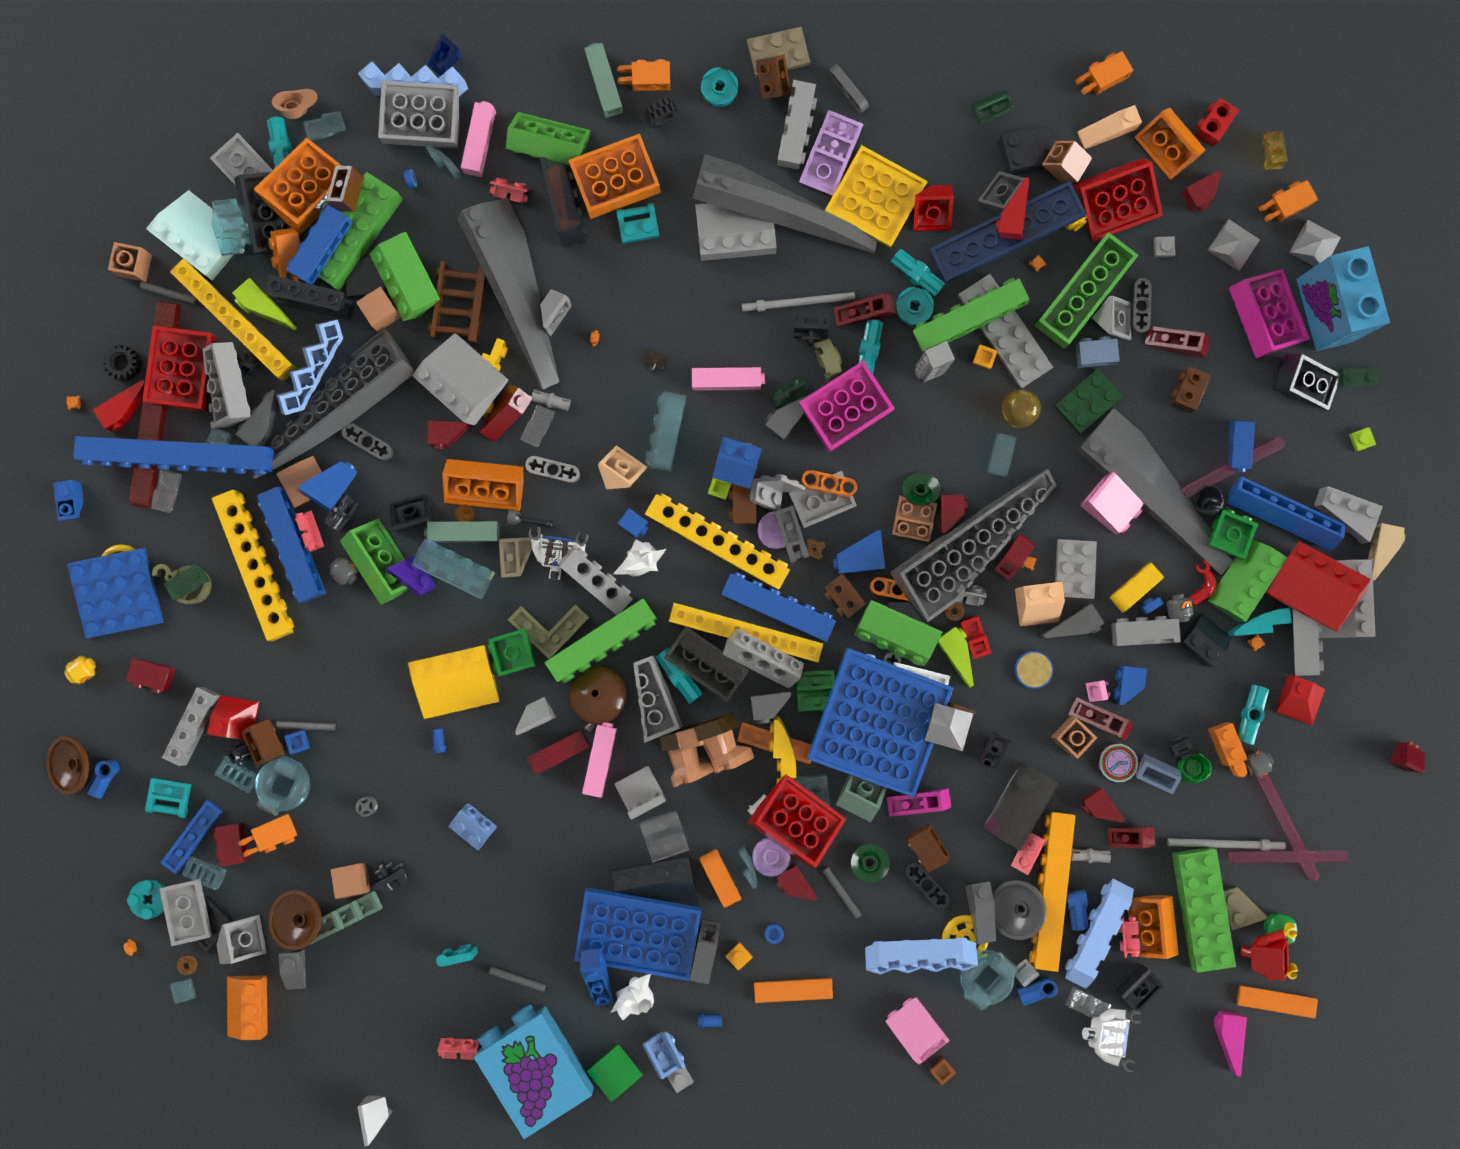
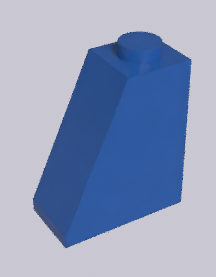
[1229,421,1255,472]
[297,462,357,512]
[833,530,885,575]

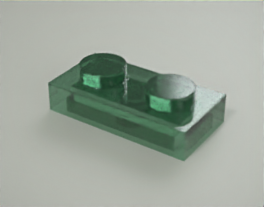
[1340,367,1381,388]
[164,564,209,601]

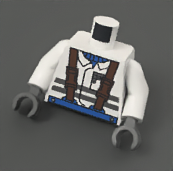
[528,527,589,580]
[1082,1009,1141,1072]

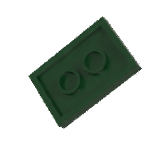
[1054,368,1123,434]

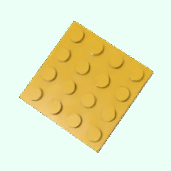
[825,145,928,248]

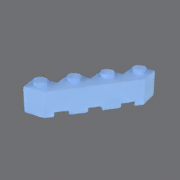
[358,62,468,96]
[276,319,343,415]
[1065,879,1134,988]
[865,938,978,975]

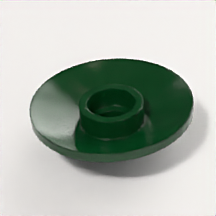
[902,473,941,506]
[851,844,890,883]

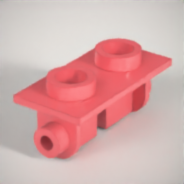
[490,178,531,204]
[295,510,324,552]
[1011,831,1046,875]
[1119,915,1141,958]
[437,1038,479,1060]

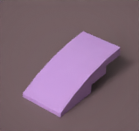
[799,110,864,196]

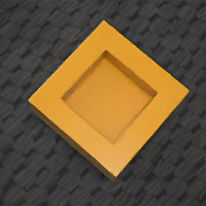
[972,345,997,370]
[725,942,753,971]

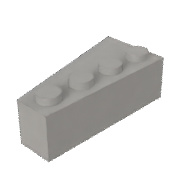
[777,80,817,170]
[203,342,251,428]
[633,655,683,743]

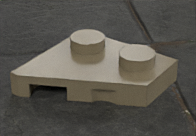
[499,537,532,578]
[1223,886,1267,930]

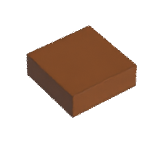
[928,1057,956,1086]

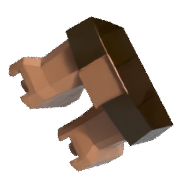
[659,713,754,787]

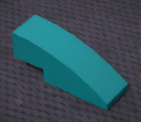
[1229,608,1292,636]

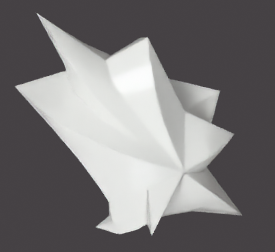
[613,539,666,576]
[611,974,654,1020]

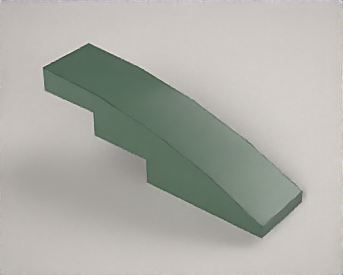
[311,891,383,944]

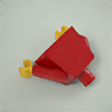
[1241,923,1298,981]

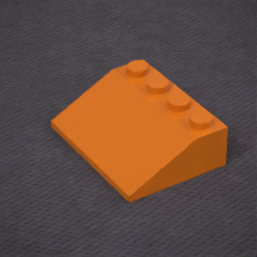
[569,134,661,219]
[254,138,342,234]

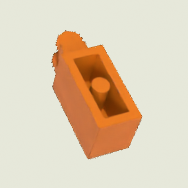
[1075,51,1133,95]
[617,59,671,91]
[1259,180,1318,222]
[269,228,300,281]
[1208,722,1247,777]
[238,814,297,857]

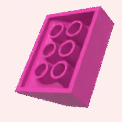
[1229,269,1310,358]
[799,361,895,453]

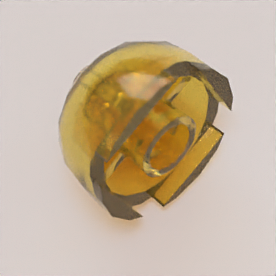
[1002,389,1041,428]

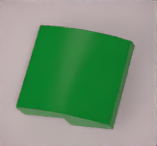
[796,670,835,713]
[586,1044,643,1102]

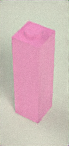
[461,101,496,177]
[692,367,765,391]
[582,722,617,798]

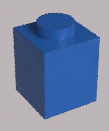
[618,508,649,538]

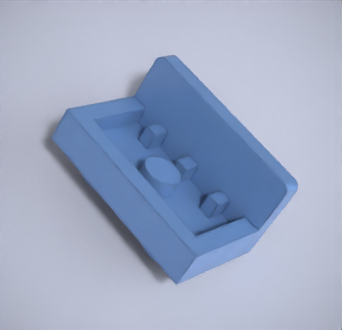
[448,803,497,850]
[642,1032,685,1079]

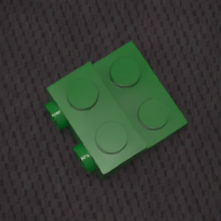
[1208,508,1258,560]
[487,628,537,677]

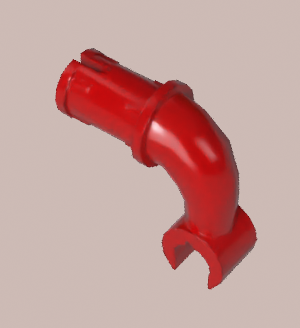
[1188,560,1217,606]

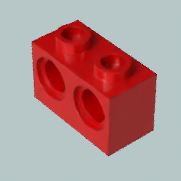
[1195,98,1239,147]

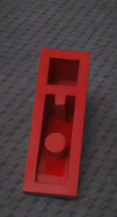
[996,177,1029,240]
[93,380,145,432]

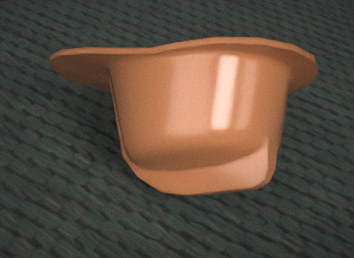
[272,89,317,119]

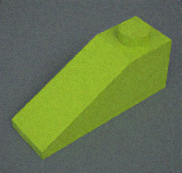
[937,627,974,687]

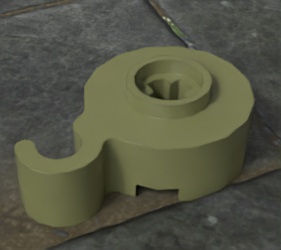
[814,339,842,384]
[152,564,212,605]

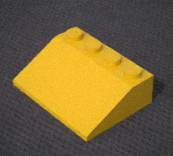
[408,645,500,719]

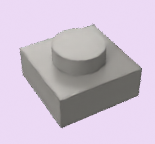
[1154,236,1175,258]
[1011,959,1039,987]
[667,1067,694,1093]

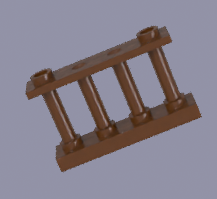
[428,261,488,345]

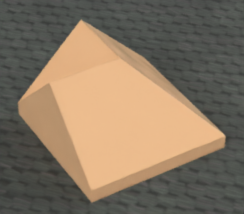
[598,445,647,489]

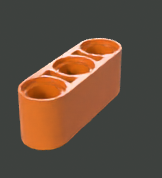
[801,470,857,498]
[869,577,910,602]
[699,849,742,908]

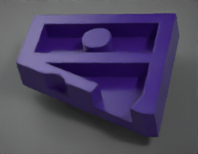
[385,554,436,597]

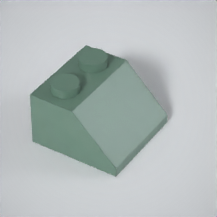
[836,774,887,822]

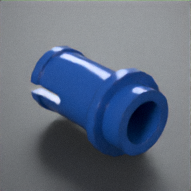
[431,729,447,753]
[698,1013,722,1029]

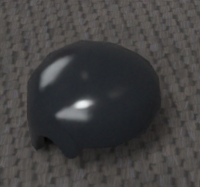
[1194,485,1225,516]

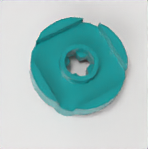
[701,67,738,108]
[895,287,934,326]
[127,879,165,920]

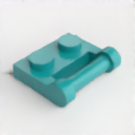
[616,203,660,244]
[145,778,191,818]
[436,944,478,967]

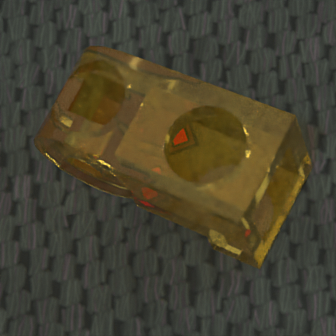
[1263,131,1288,170]

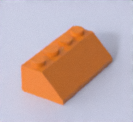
[442,459,524,511]

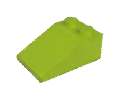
[232,278,298,331]

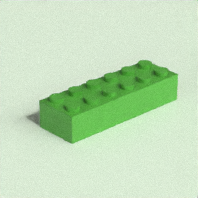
[317,172,403,291]
[1035,232,1138,349]
[913,278,1029,353]
[545,599,657,683]
[1172,847,1236,973]

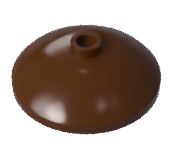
[570,666,627,724]
[46,736,89,795]
[268,890,321,950]

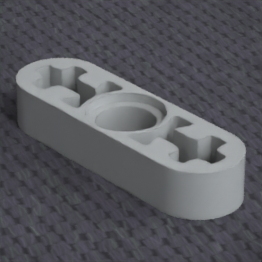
[525,456,580,483]

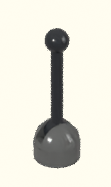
[507,509,554,528]

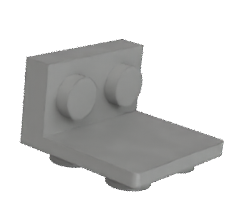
[749,474,806,511]
[615,766,666,820]

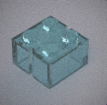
[212,199,249,256]

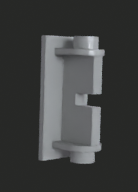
[957,585,987,606]

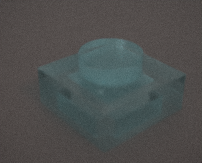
[170,978,196,1004]

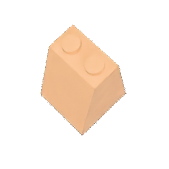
[1015,582,1065,627]

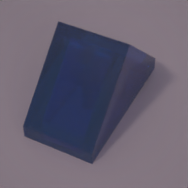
[428,34,461,76]

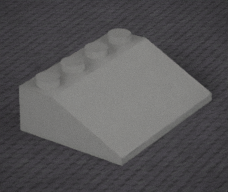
[378,81,459,149]
[695,203,777,261]
[412,333,508,425]
[1318,559,1375,638]

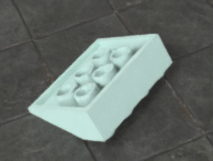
[146,190,246,281]

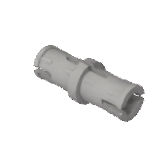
[531,389,571,411]
[1071,848,1111,864]

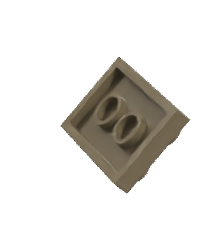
[747,27,810,78]

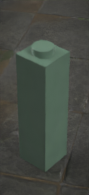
[584,43,623,118]
[424,522,499,543]

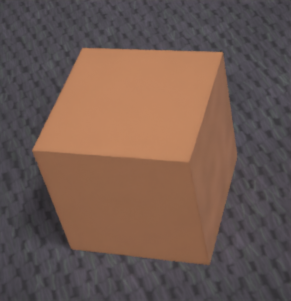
[1042,141,1092,182]
[108,242,152,282]
[356,287,401,332]
[1050,717,1097,759]
[330,863,371,899]

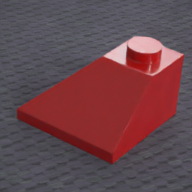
[913,185,954,231]
[1275,676,1325,725]
[207,695,259,739]

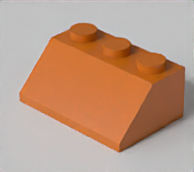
[1135,107,1206,180]
[1128,895,1179,959]
[227,975,267,1040]

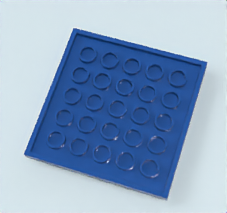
[807,648,953,797]

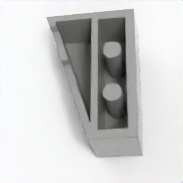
[1313,486,1383,544]
[1111,616,1181,646]

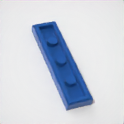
[160,799,224,874]

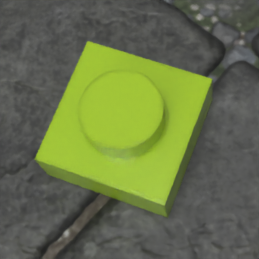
[1349,427,1376,452]
[708,478,731,500]

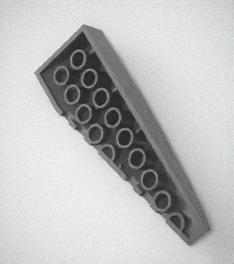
[693,154,877,253]
[457,198,559,390]
[250,327,415,479]
[1076,408,1233,576]
[890,469,1057,622]

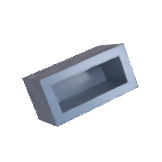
[1075,336,1120,368]
[1136,754,1182,794]

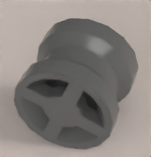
[356,796,378,817]

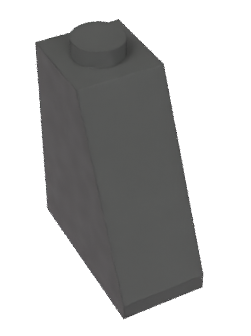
[690,920,721,984]

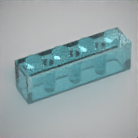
[645,391,686,473]
[412,539,495,599]

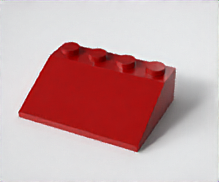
[1073,158,1163,241]
[142,326,217,412]
[1266,541,1371,633]
[747,774,846,868]

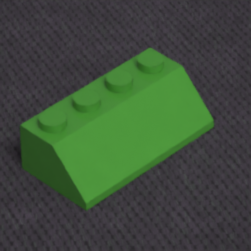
[506,112,591,167]
[369,232,440,321]
[340,518,409,605]
[1207,540,1287,622]
[854,600,942,666]

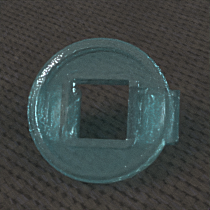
[255,755,310,816]
[960,950,1018,1011]

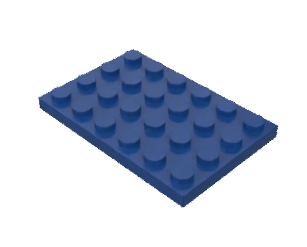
[574,887,702,981]

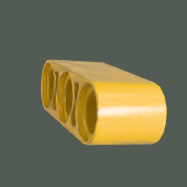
[1110,562,1164,613]

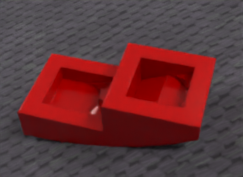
[959,615,991,660]

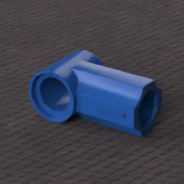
[85,759,120,799]
[1066,890,1089,931]
[1017,976,1058,1006]

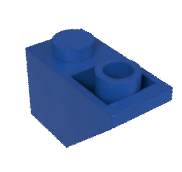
[53,480,84,521]
[1113,666,1147,705]

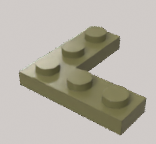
[508,604,590,659]

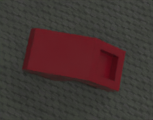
[994,533,1036,580]

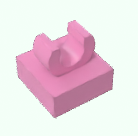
[1085,680,1110,702]

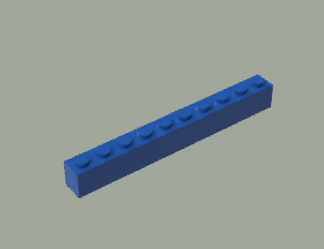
[73,436,273,475]

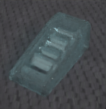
[214,756,259,793]
[182,856,227,890]

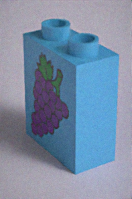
[1296,246,1390,351]
[474,1004,595,1139]

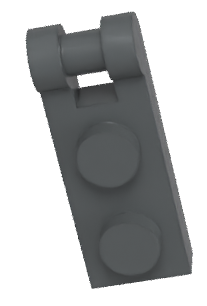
[775,506,809,563]

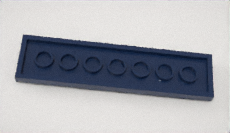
[930,181,1087,283]

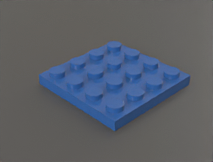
[67,548,164,638]

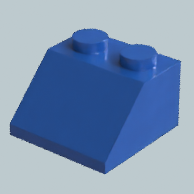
[712,437,762,489]

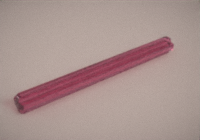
[1182,437,1285,498]
[1258,774,1320,881]
[1228,851,1349,863]

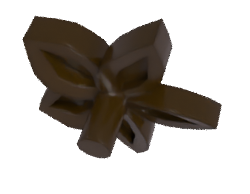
[643,349,665,372]

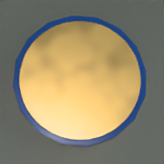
[1014,651,1054,689]

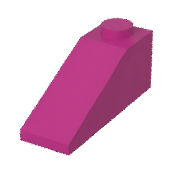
[886,788,951,816]
[1214,1010,1247,1077]

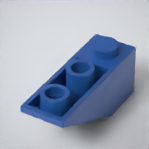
[580,948,615,1006]

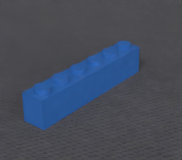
[1226,476,1346,551]
[257,487,326,603]
[721,572,836,642]

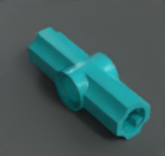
[267,117,292,168]
[890,249,945,298]
[858,320,883,374]
[656,647,702,704]
[1237,685,1269,745]

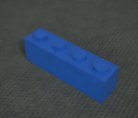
[286,205,353,285]

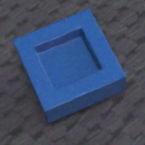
[1139,596,1164,614]
[284,730,310,755]

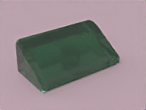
[971,90,1014,125]

